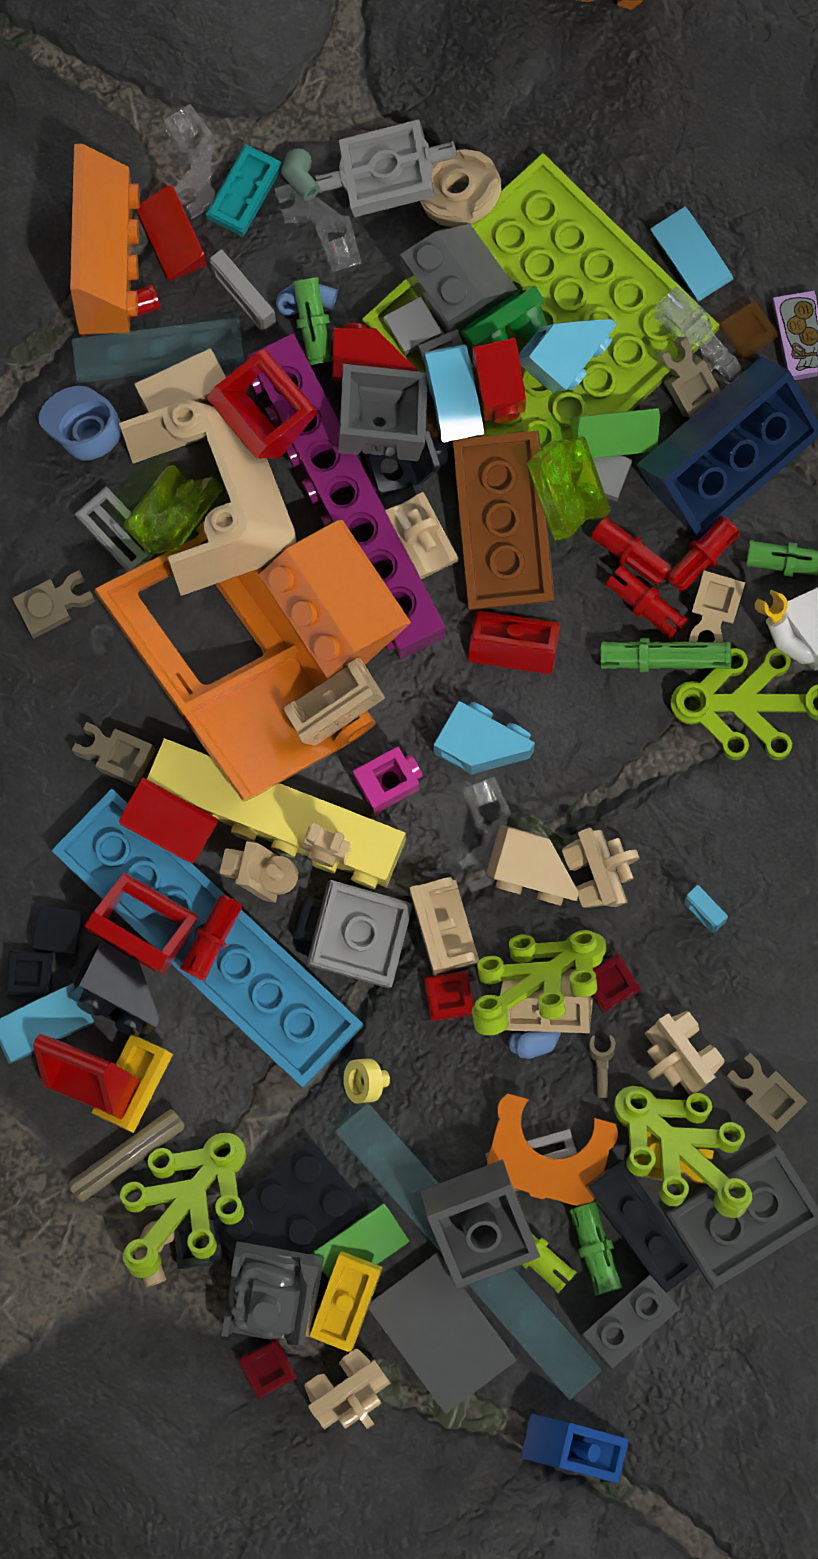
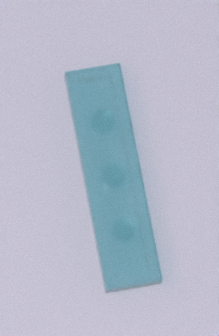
[72,318,244,383]

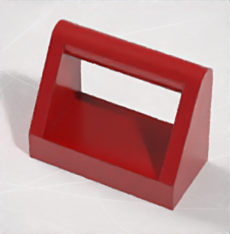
[206,349,317,459]
[85,872,199,977]
[33,1034,140,1119]

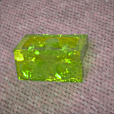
[527,436,611,541]
[124,465,224,555]

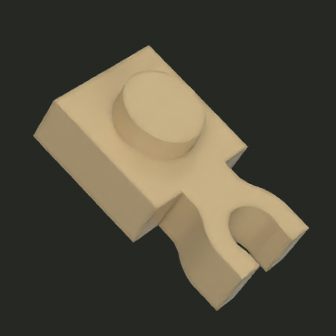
[688,571,745,642]
[303,823,351,867]

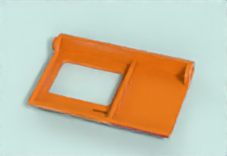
[94,522,376,802]

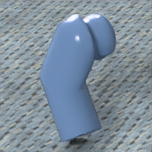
[276,279,338,316]
[508,1031,561,1059]

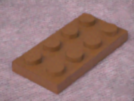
[453,430,555,610]

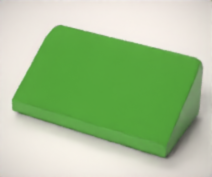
[570,408,660,460]
[311,1203,410,1280]

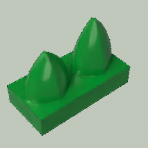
[458,286,546,347]

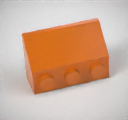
[259,520,411,678]

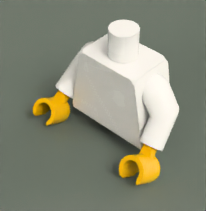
[755,588,818,671]

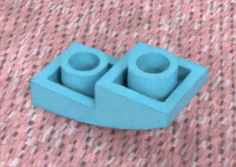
[650,206,733,302]
[423,344,484,442]
[0,983,94,1064]

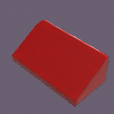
[136,184,207,282]
[468,610,560,674]
[119,777,219,863]

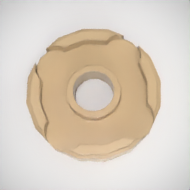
[420,149,501,227]

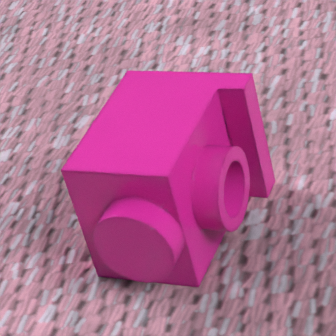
[353,746,423,816]

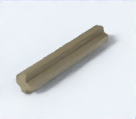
[68,1109,185,1202]

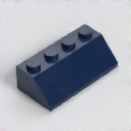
[637,356,818,540]

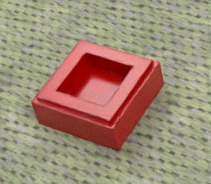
[425,970,474,1022]

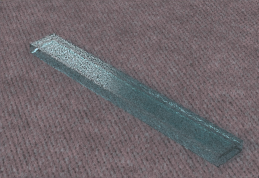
[335,1103,603,1400]

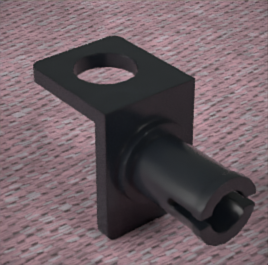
[366,429,463,494]

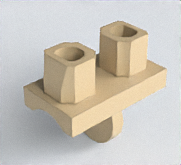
[385,492,458,579]
[562,828,640,908]
[220,841,298,903]
[644,1011,725,1095]
[304,1349,391,1430]

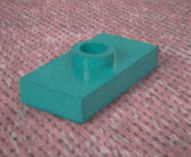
[206,144,282,237]

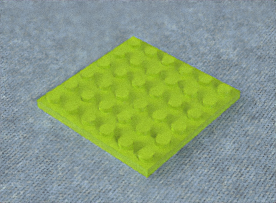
[362,153,719,492]

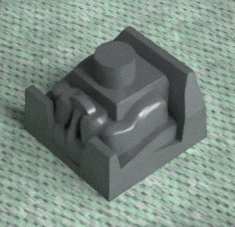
[338,364,427,461]
[221,1241,324,1348]

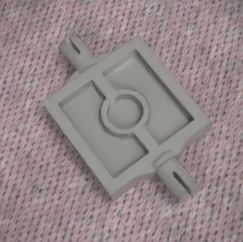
[316,119,457,217]

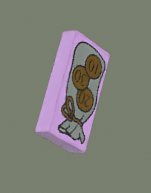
[772,290,818,380]

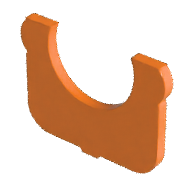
[487,1093,618,1206]

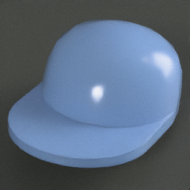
[39,386,121,461]

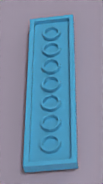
[52,789,363,1089]

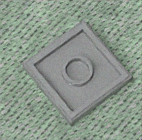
[306,880,413,988]

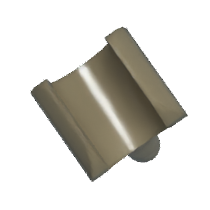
[588,1035,616,1098]

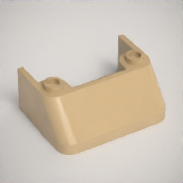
[119,400,297,596]

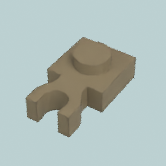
[654,336,721,418]
[12,570,95,639]
[72,722,156,787]
[726,1053,807,1134]

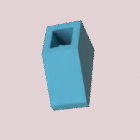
[519,319,617,393]
[434,701,535,774]

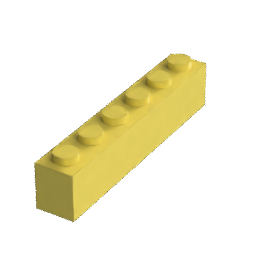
[147,738,406,889]

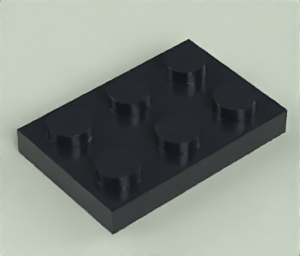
[215,1140,368,1255]

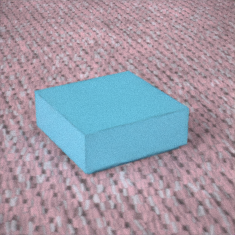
[684,885,728,933]

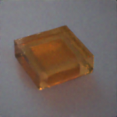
[719,300,779,360]

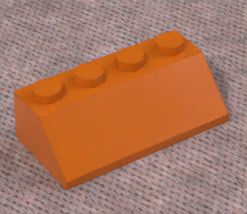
[70,144,140,334]

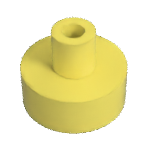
[344,1058,390,1104]

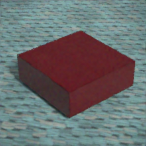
[592,953,641,1014]
[238,1339,298,1399]

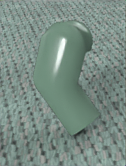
[281,148,320,201]

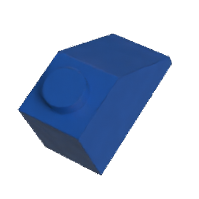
[521,1414,629,1483]

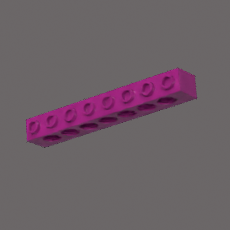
[248,333,446,660]

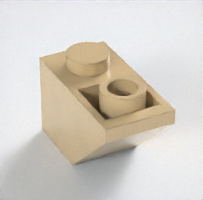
[486,824,579,905]

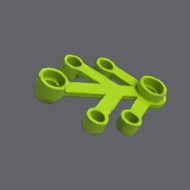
[671,648,818,760]
[472,930,606,1035]
[614,1086,752,1218]
[120,1133,246,1278]

